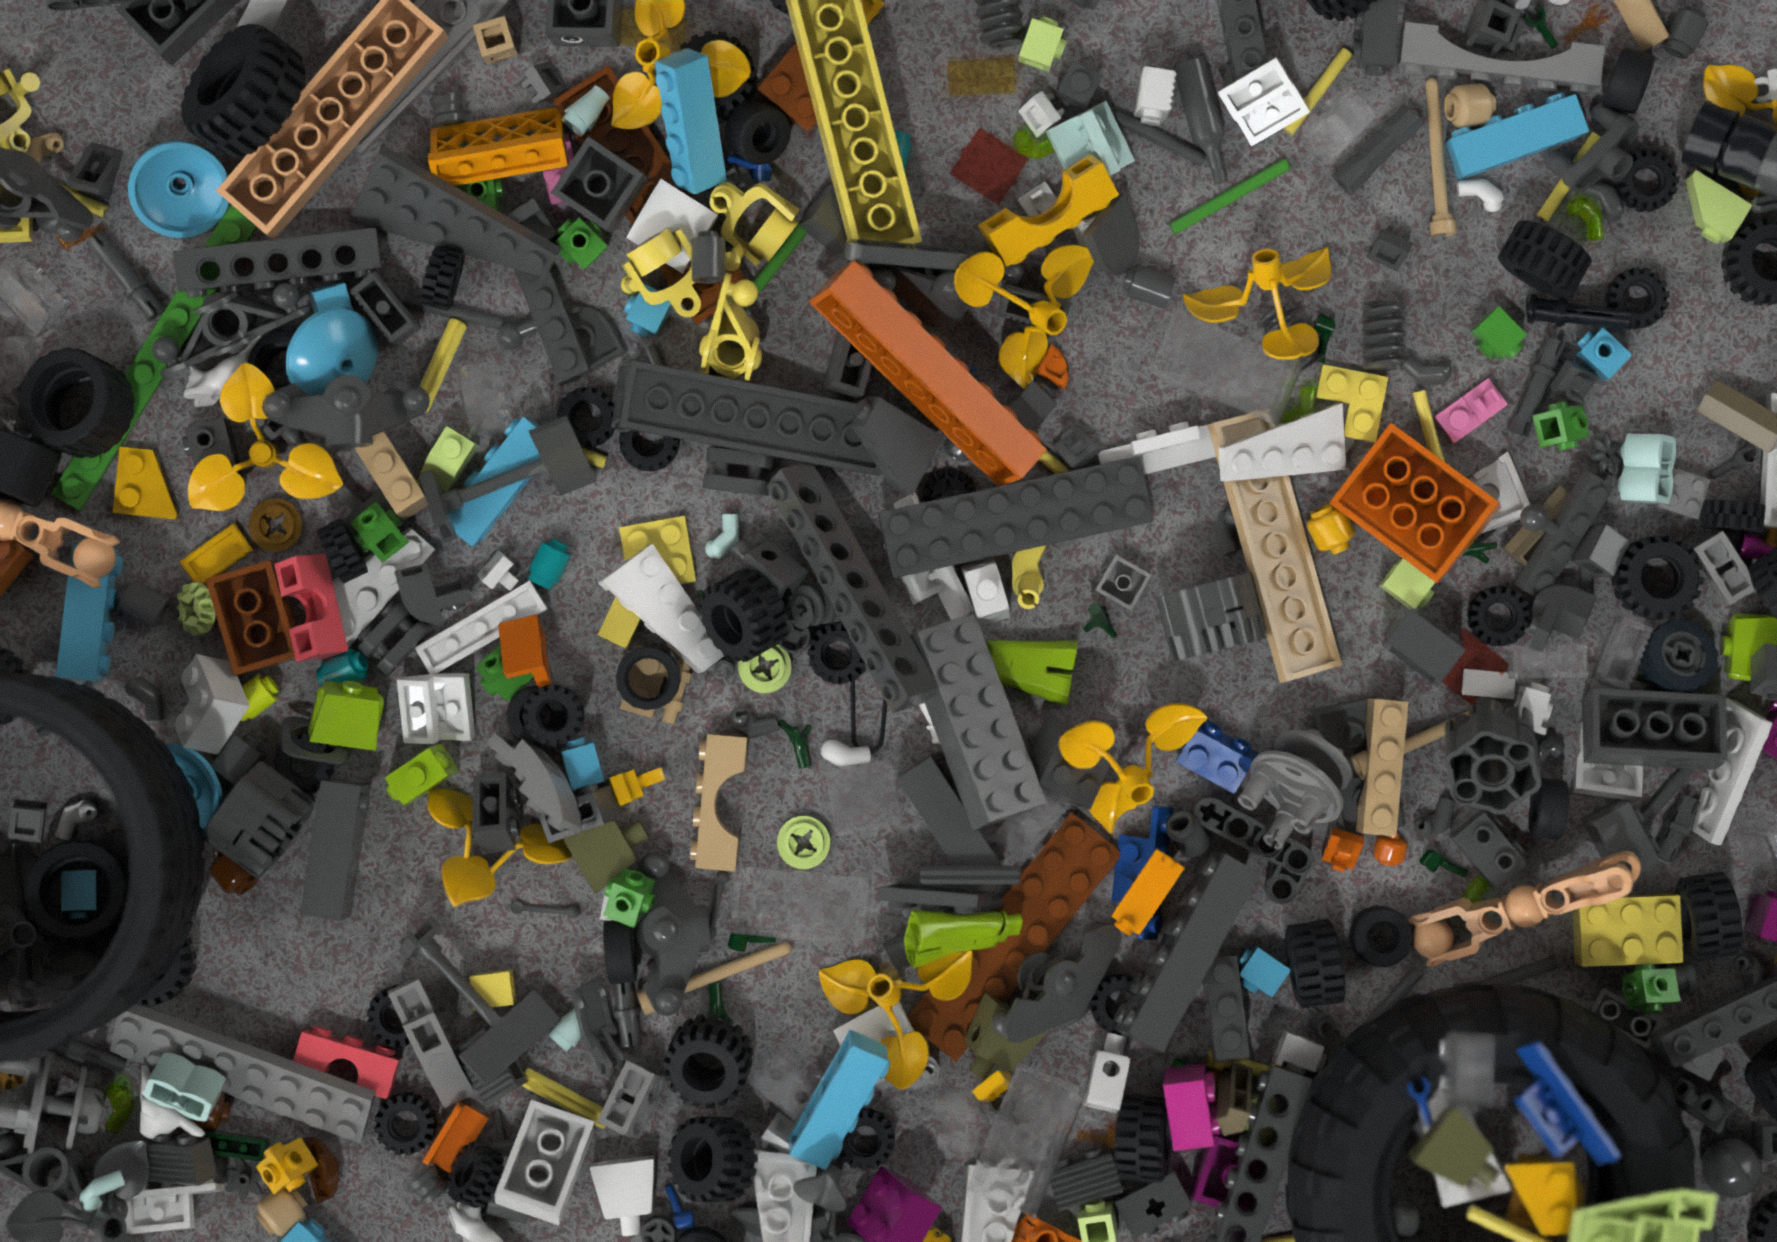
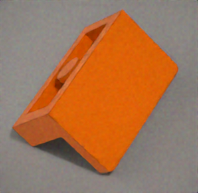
[498,614,552,688]
[422,1101,490,1173]

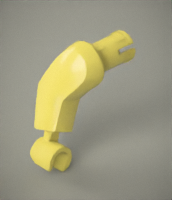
[1012,545,1047,609]

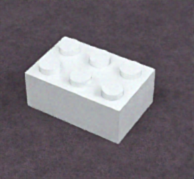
[495,1100,595,1225]

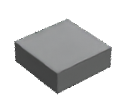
[7,805,47,843]

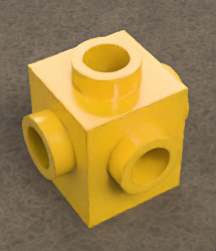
[256,1137,318,1195]

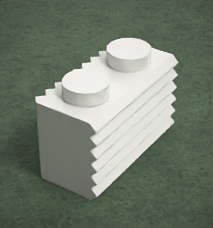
[1134,67,1177,126]

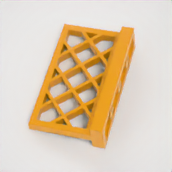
[428,107,568,186]

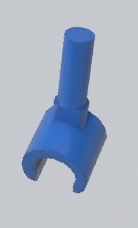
[726,154,772,182]
[1407,1077,1434,1127]
[665,1185,694,1230]

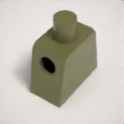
[563,819,649,894]
[965,993,1047,1080]
[1408,1103,1500,1188]

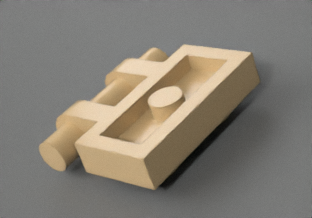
[620,645,692,724]

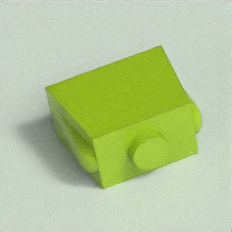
[1720,613,1777,681]
[308,681,384,751]
[385,743,460,807]

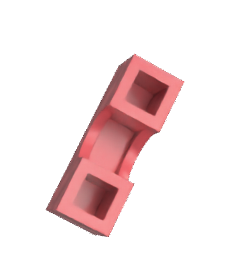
[274,553,348,662]
[293,1025,403,1099]

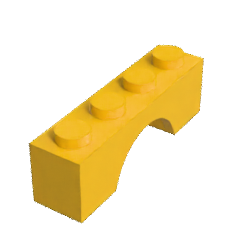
[978,154,1119,267]

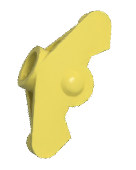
[699,272,763,381]

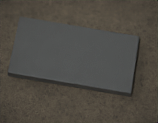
[1311,695,1406,836]

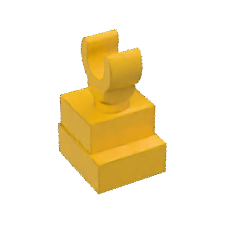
[606,767,666,806]

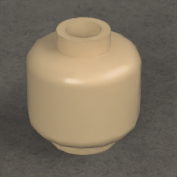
[1444,83,1496,128]
[255,1188,307,1237]

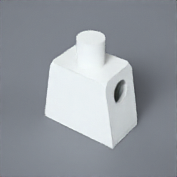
[960,557,1010,626]
[1083,1033,1131,1113]
[590,1155,656,1236]

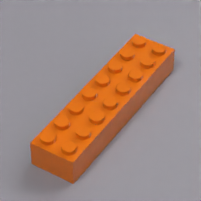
[808,260,1047,487]

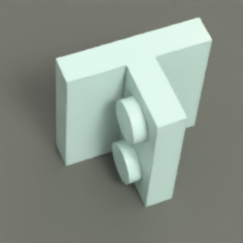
[1045,101,1135,176]

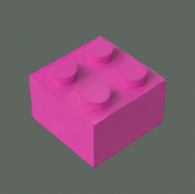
[1163,1063,1220,1151]

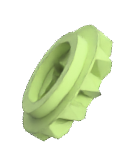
[176,582,216,636]
[738,644,792,693]
[777,816,830,869]

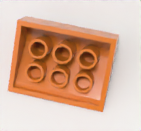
[1329,423,1501,584]

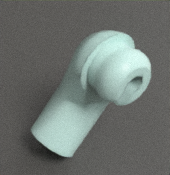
[705,514,739,559]
[80,1170,125,1212]

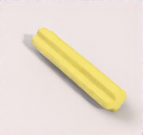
[419,318,467,413]
[522,1068,606,1129]

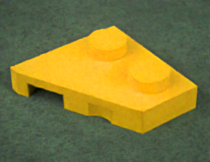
[112,447,179,520]
[1504,1161,1576,1235]

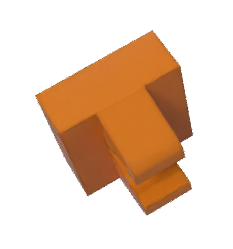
[1321,827,1364,873]

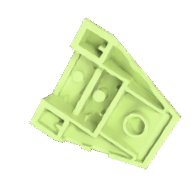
[1568,1188,1717,1242]

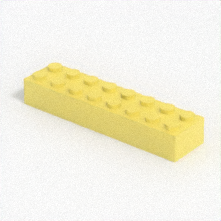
[786,0,922,244]

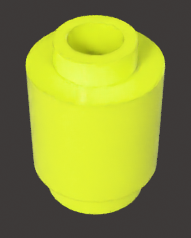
[241,674,280,722]

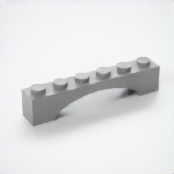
[1396,22,1605,95]

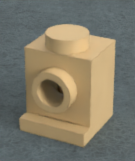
[473,16,519,64]

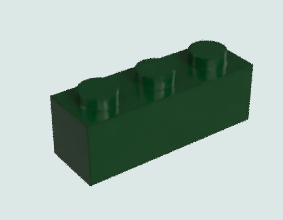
[203,1130,269,1162]

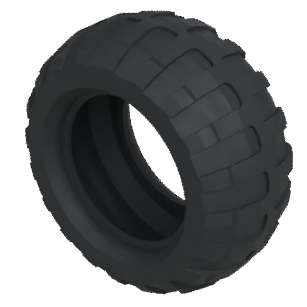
[1285,982,1698,1242]

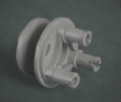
[1238,730,1352,850]
[0,1052,104,1154]

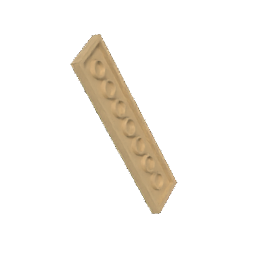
[1208,408,1342,683]

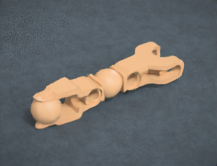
[0,498,121,588]
[1408,851,1642,967]

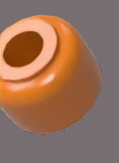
[1374,832,1408,866]

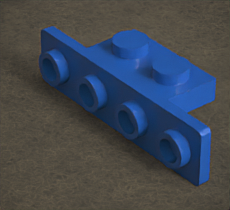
[1168,703,1259,794]
[1111,806,1173,940]
[1513,1041,1621,1165]

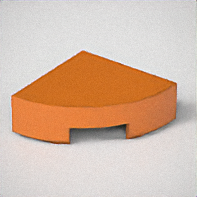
[1035,344,1068,389]

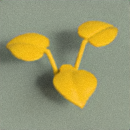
[611,0,751,129]
[1703,65,1777,213]
[954,244,1094,389]
[1183,247,1332,359]
[188,363,343,511]
[1058,703,1208,834]
[427,789,573,907]
[819,951,973,1090]

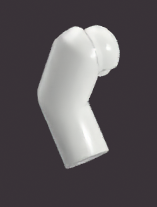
[1456,179,1504,212]
[821,740,871,767]

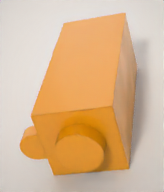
[1111,848,1185,936]

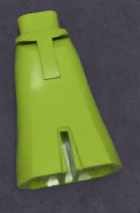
[985,640,1078,707]
[904,910,1022,968]

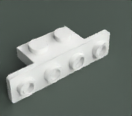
[1098,422,1216,475]
[884,493,974,620]
[99,1178,225,1235]

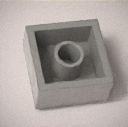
[1655,468,1711,520]
[1094,554,1152,612]

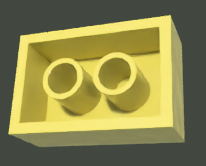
[1572,893,1683,967]

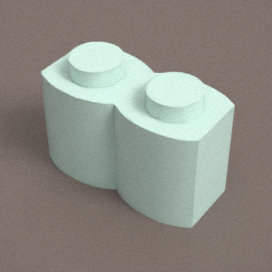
[1618,433,1676,504]
[143,1053,226,1121]

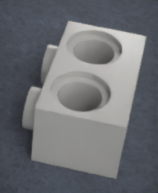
[1689,531,1755,606]
[597,1060,667,1139]

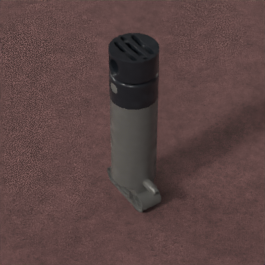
[1681,100,1777,199]

